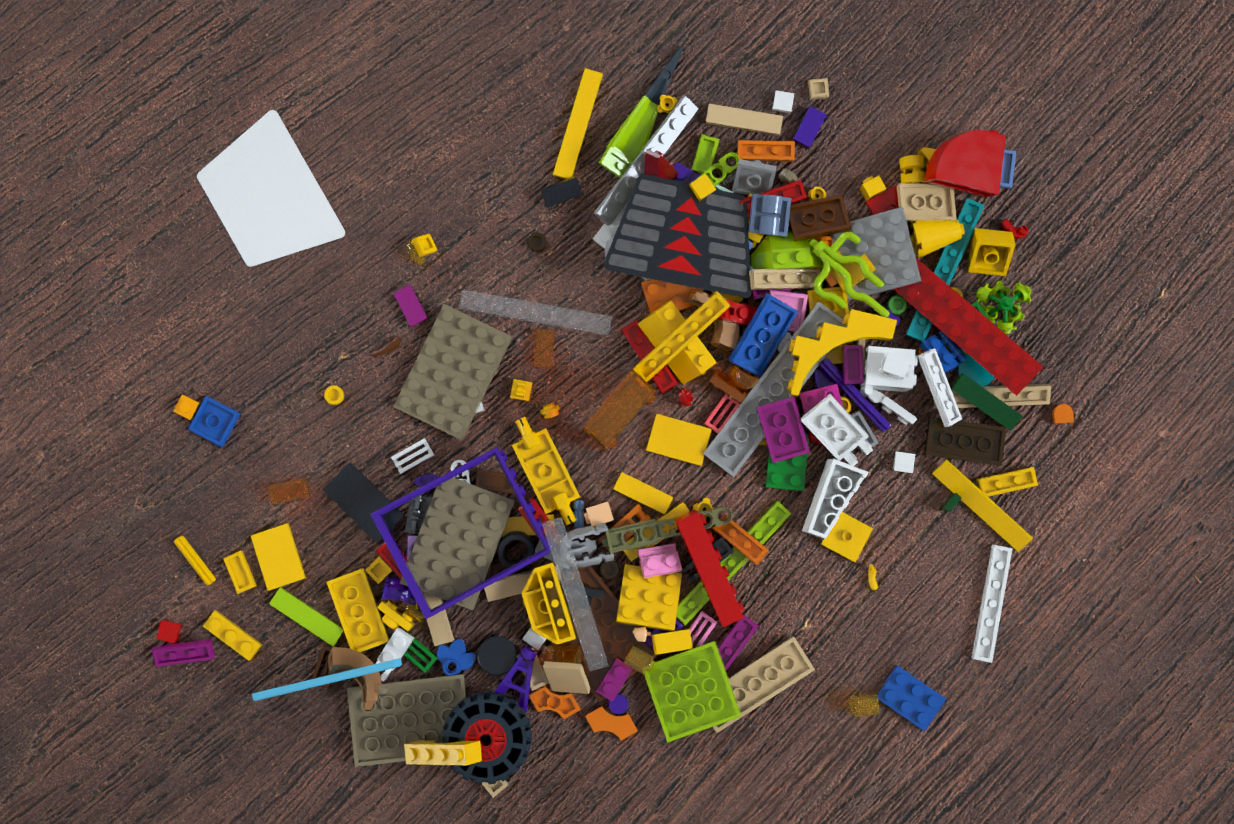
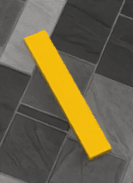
[553,68,603,179]
[632,291,730,383]
[932,459,1033,552]

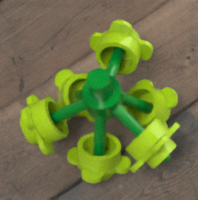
[976,281,1031,334]

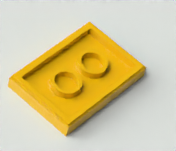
[646,414,712,466]
[251,523,306,591]

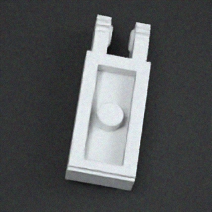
[868,389,917,425]
[375,627,414,682]

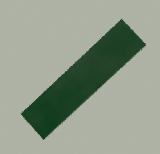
[950,373,1023,431]

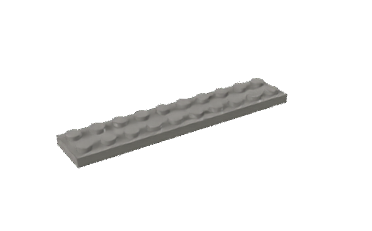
[703,302,846,477]

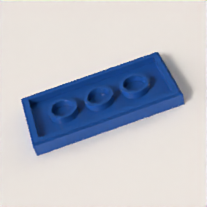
[728,293,799,377]

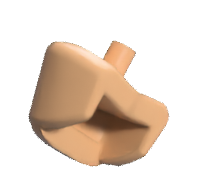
[632,626,651,642]

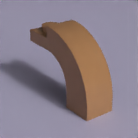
[687,291,739,351]
[328,647,382,710]

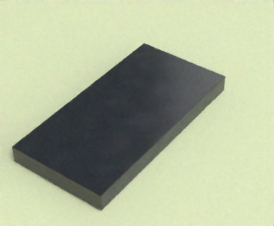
[323,462,405,543]

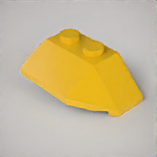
[522,563,576,645]

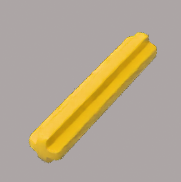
[174,536,216,586]

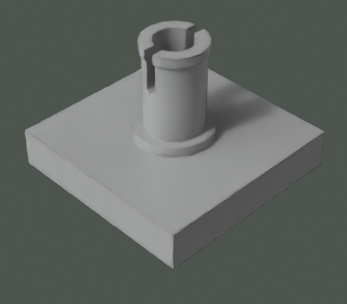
[732,159,777,195]

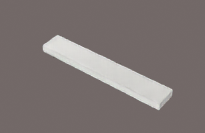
[972,545,1013,663]

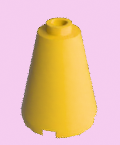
[909,220,965,258]

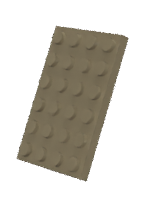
[393,304,513,440]
[400,474,514,610]
[347,674,467,767]

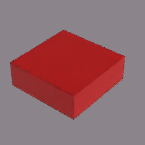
[156,620,182,644]

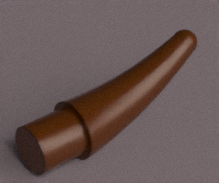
[371,336,402,356]

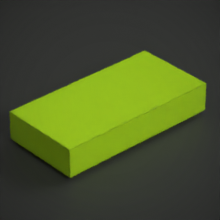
[691,134,720,174]

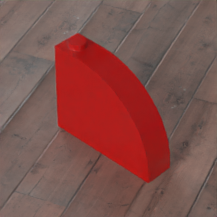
[924,130,1006,198]

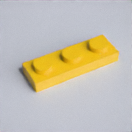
[203,610,263,661]

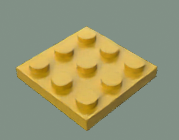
[616,564,682,632]

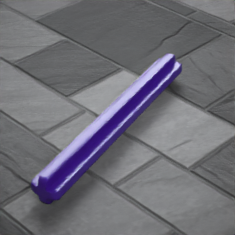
[820,358,891,432]

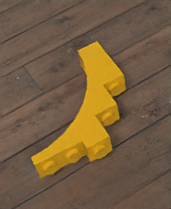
[787,309,897,397]

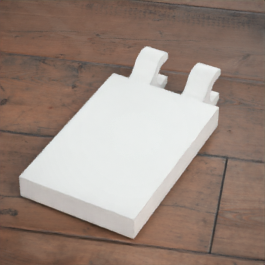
[801,394,873,466]

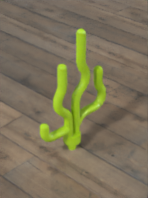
[809,232,889,317]

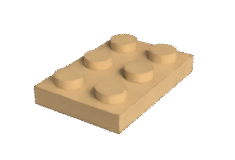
[897,183,957,222]

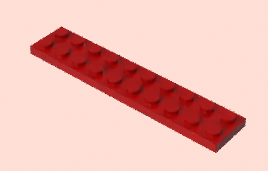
[893,258,1043,396]

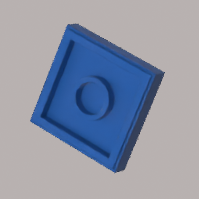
[188,396,241,447]

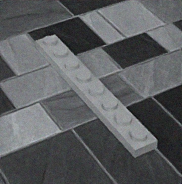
[594,96,698,226]

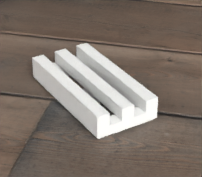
[391,438,434,474]

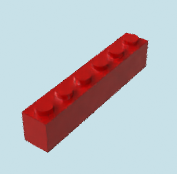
[674,510,745,627]

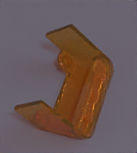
[582,369,657,452]

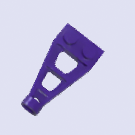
[494,647,537,715]

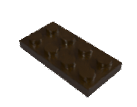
[924,417,1006,466]

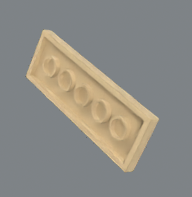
[713,636,815,733]

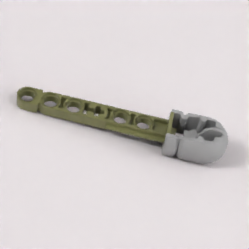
[560,507,732,568]

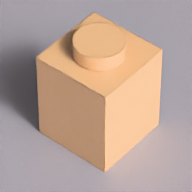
[584,502,614,527]

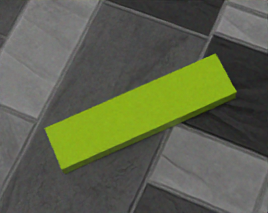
[269,587,344,646]

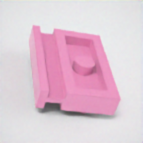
[637,543,682,578]

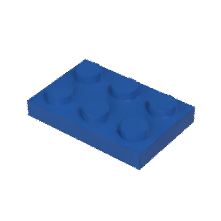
[875,665,946,731]

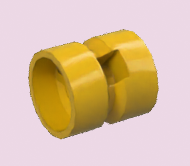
[899,155,926,183]

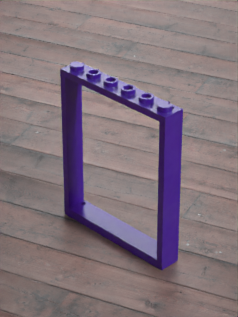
[370,447,554,619]

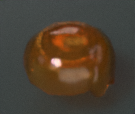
[729,364,759,390]

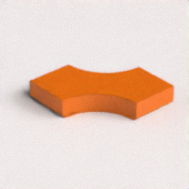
[529,685,581,719]
[585,706,638,740]

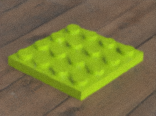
[642,641,742,743]

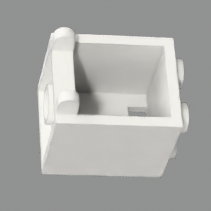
[859,346,918,397]

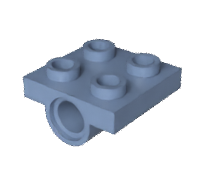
[748,194,791,237]

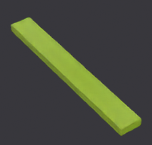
[676,501,791,625]

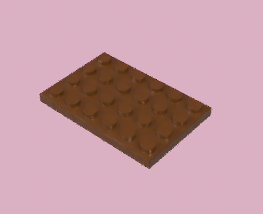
[551,566,657,702]

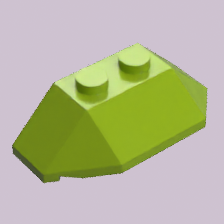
[750,232,824,269]

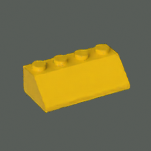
[638,301,717,385]

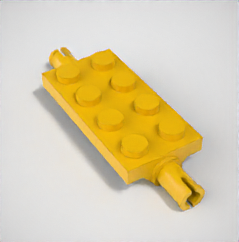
[512,417,580,526]

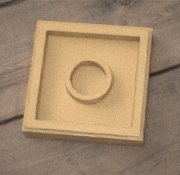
[543,661,591,694]

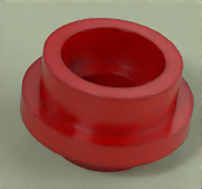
[678,387,693,406]

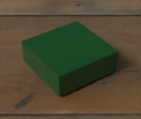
[940,493,961,512]

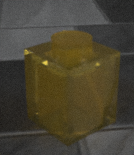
[623,645,655,675]
[849,692,880,717]

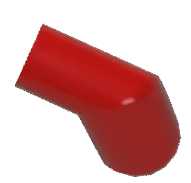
[999,219,1029,239]

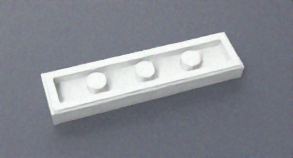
[917,348,962,427]

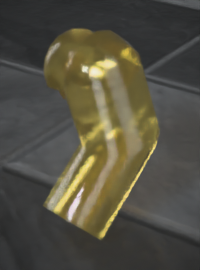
[405,239,426,266]
[404,602,425,623]

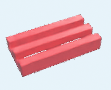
[704,393,741,434]

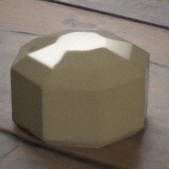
[778,168,798,184]

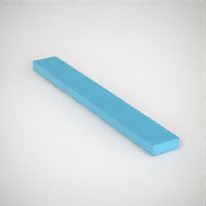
[252,658,402,701]

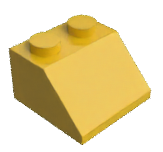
[968,228,1016,276]

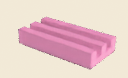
[689,611,717,650]

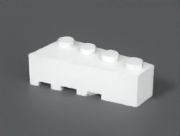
[802,459,869,539]

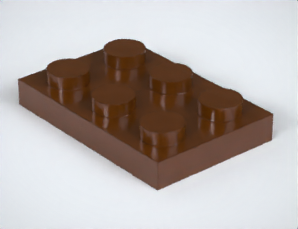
[789,195,851,242]

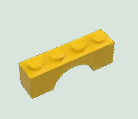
[404,740,482,766]

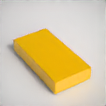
[223,551,257,594]
[651,629,693,655]

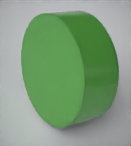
[887,295,907,315]

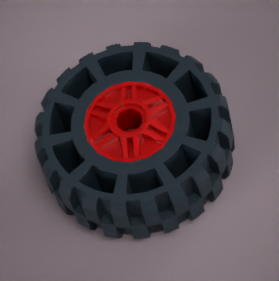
[442,691,532,785]

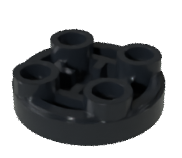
[478,636,517,675]

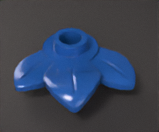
[437,638,476,676]

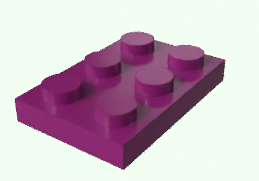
[756,397,810,463]

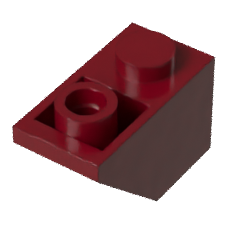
[644,149,678,180]

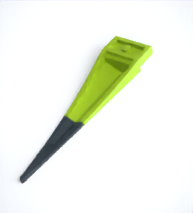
[599,46,684,178]

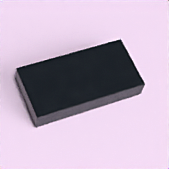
[540,176,582,208]

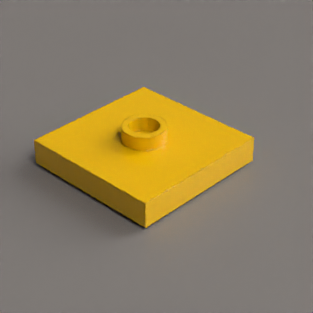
[821,512,873,563]

